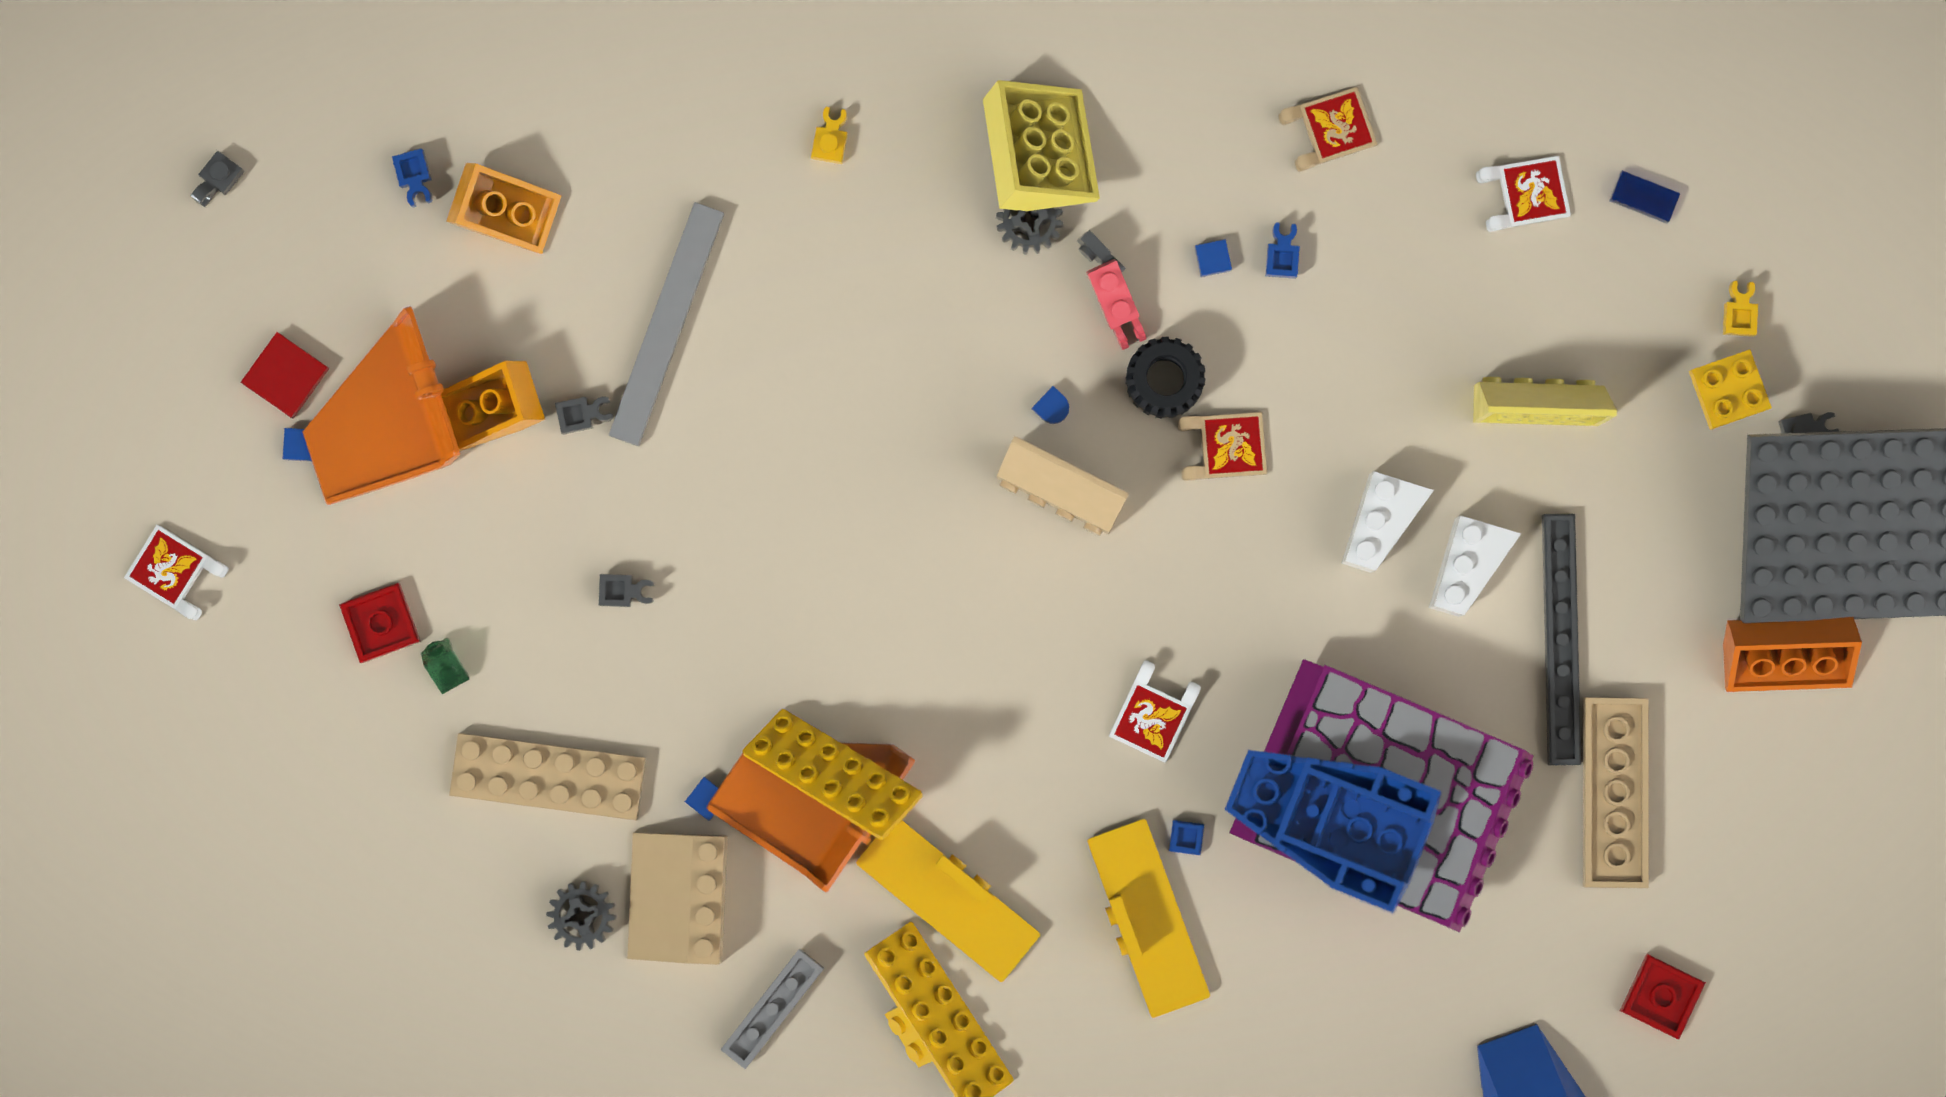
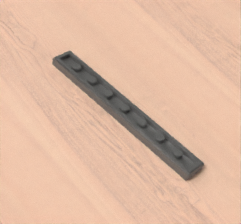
[1542,514,1581,765]

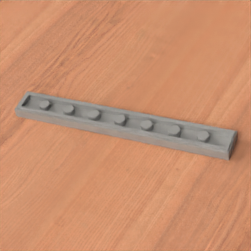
[609,202,724,447]

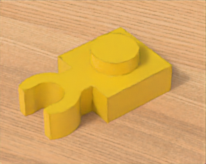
[811,106,848,164]
[1723,281,1758,337]

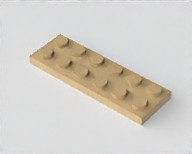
[1583,698,1649,888]
[449,733,646,820]

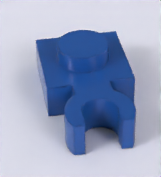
[392,148,433,208]
[1265,222,1300,279]

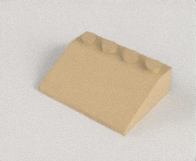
[997,436,1129,536]
[627,832,728,965]

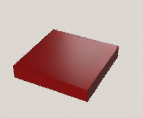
[240,332,330,419]
[339,583,421,664]
[1620,954,1706,1040]

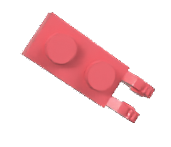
[1086,259,1147,350]

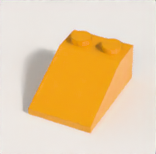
[446,163,562,254]
[441,361,545,451]

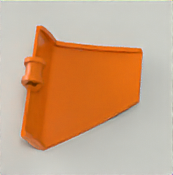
[302,306,460,505]
[707,743,915,893]

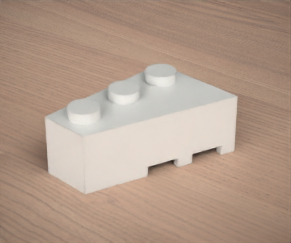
[1341,471,1434,573]
[1429,516,1521,617]

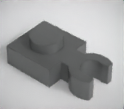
[1077,230,1126,272]
[555,397,614,435]
[1778,412,1839,433]
[599,574,654,607]

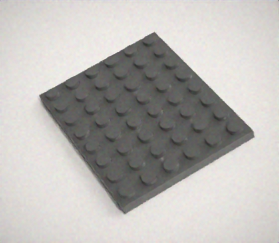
[1740,428,1946,623]

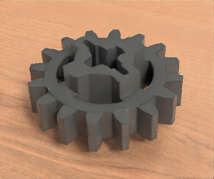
[996,208,1063,255]
[546,881,617,951]

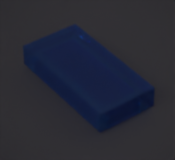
[1609,171,1680,224]

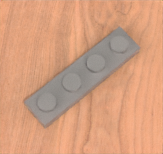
[721,949,824,1069]

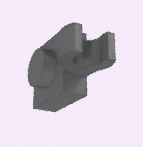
[191,150,244,207]

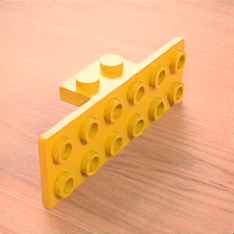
[742,709,923,840]
[1087,819,1210,1018]
[856,820,1040,982]
[864,922,1014,1097]

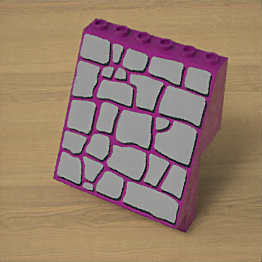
[1229,659,1534,933]

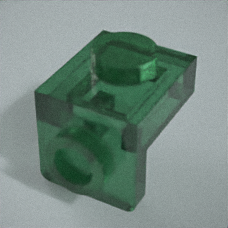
[421,638,470,694]

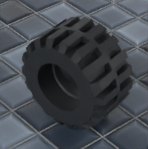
[1125,336,1206,419]

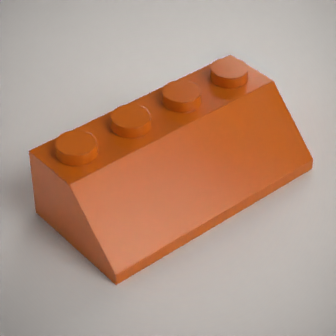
[1723,617,1862,692]

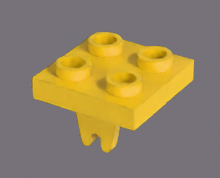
[1688,349,1772,430]

